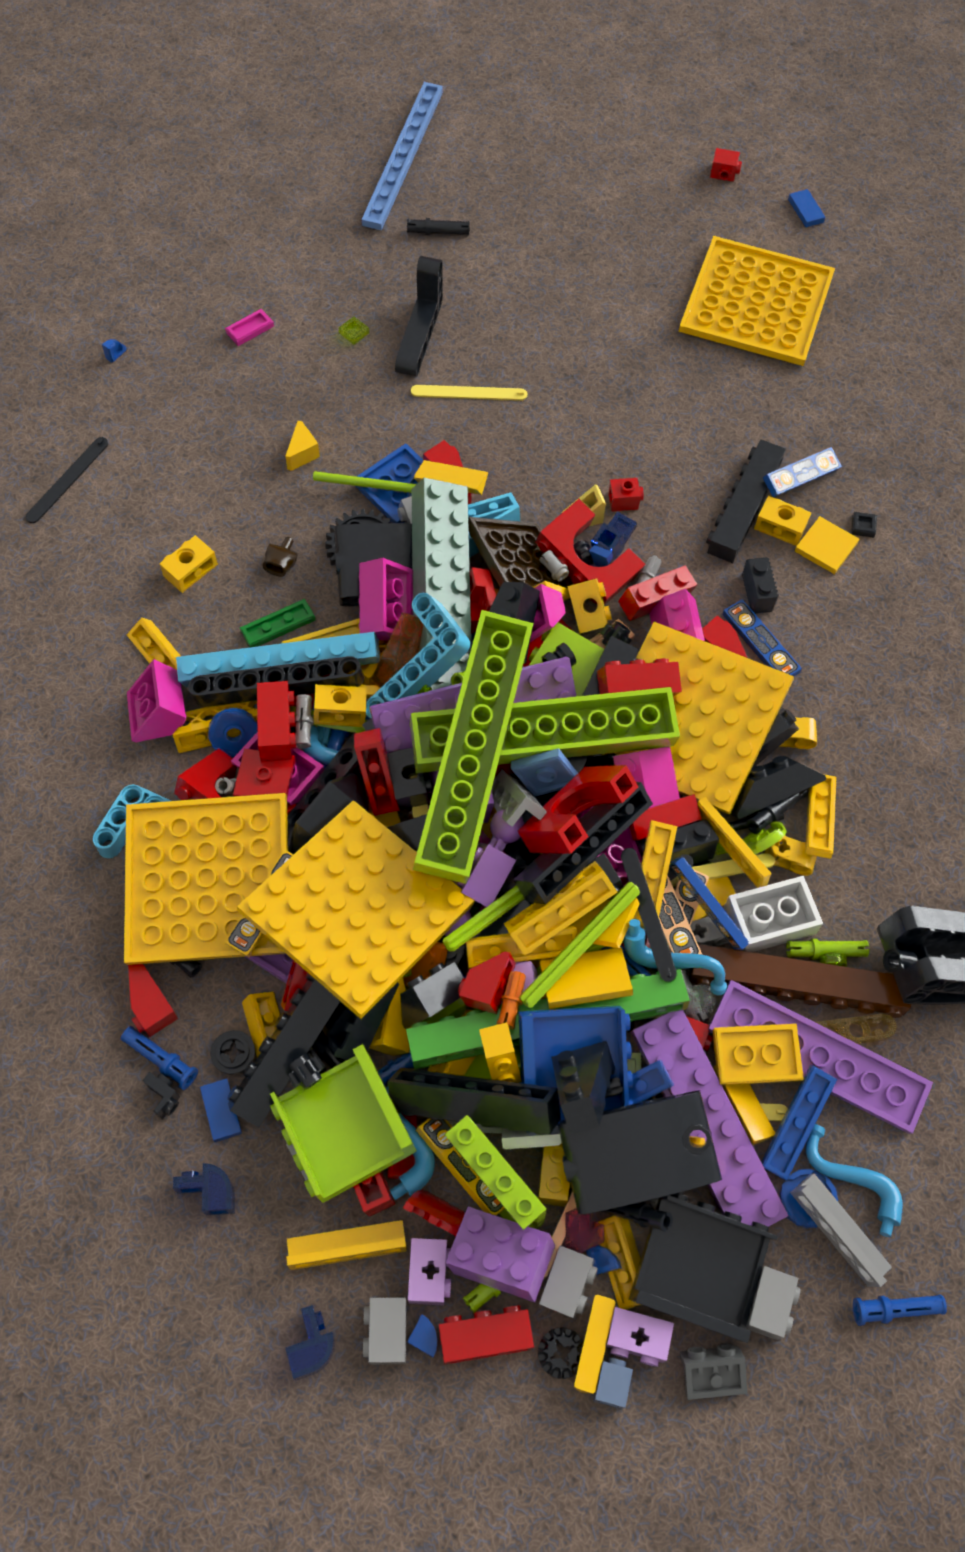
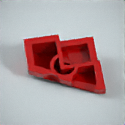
[470,567,496,634]
[403,1189,465,1236]

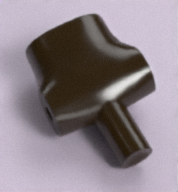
[263,537,298,577]

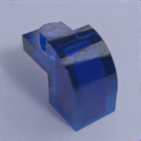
[591,511,637,560]
[173,1163,235,1216]
[285,1305,335,1381]

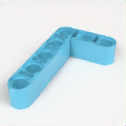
[366,592,470,718]
[93,784,171,858]

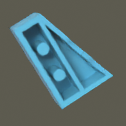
[468,492,520,558]

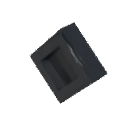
[851,512,877,538]

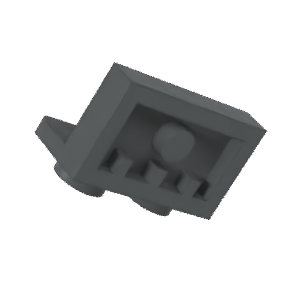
[680,1343,748,1400]

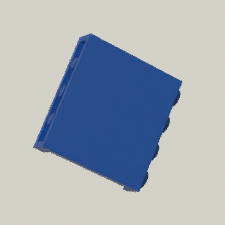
[518,1006,633,1133]

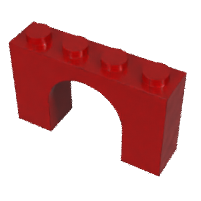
[536,499,646,605]
[174,748,297,816]
[517,765,639,854]

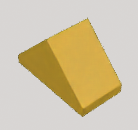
[285,421,320,471]

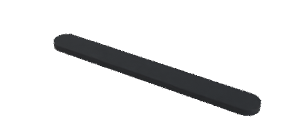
[26,437,108,523]
[621,848,677,982]

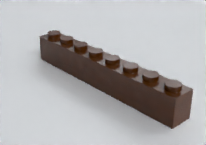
[690,944,911,1018]

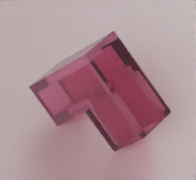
[565,1208,604,1253]

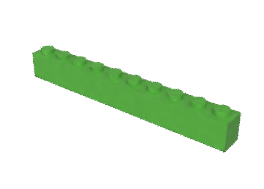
[406,969,690,1069]

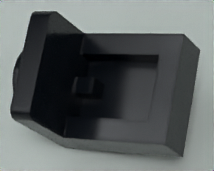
[142,1071,180,1120]

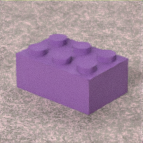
[446,1207,555,1303]

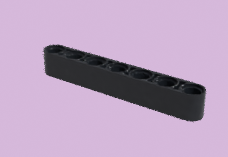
[188,656,365,707]

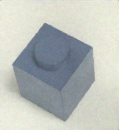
[593,1358,633,1409]

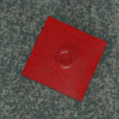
[233,748,296,797]

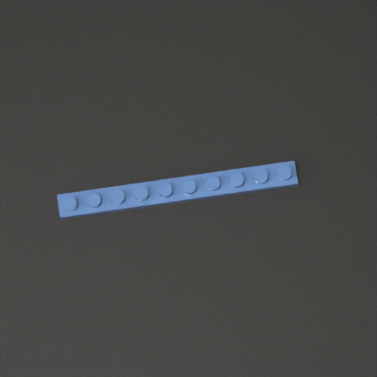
[361,82,443,230]

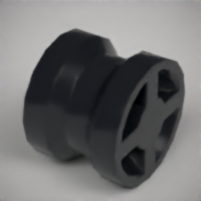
[573,540,594,566]

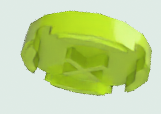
[742,822,787,855]

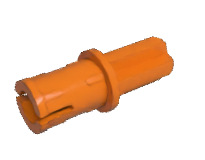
[497,971,526,1029]

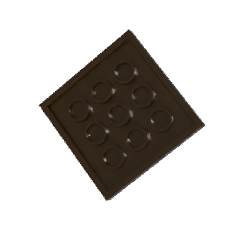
[468,517,573,600]

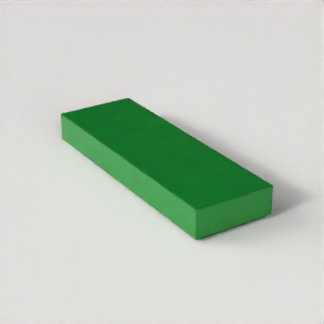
[240,599,316,648]

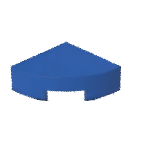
[102,339,126,362]
[589,545,613,567]
[585,1245,622,1276]
[407,1314,437,1358]

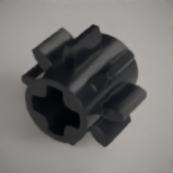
[600,621,632,646]
[288,1054,324,1090]

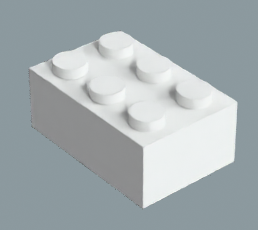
[724,876,823,952]

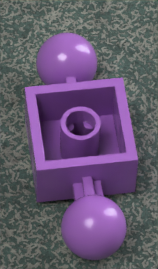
[445,809,524,936]

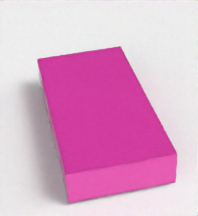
[225,309,274,346]

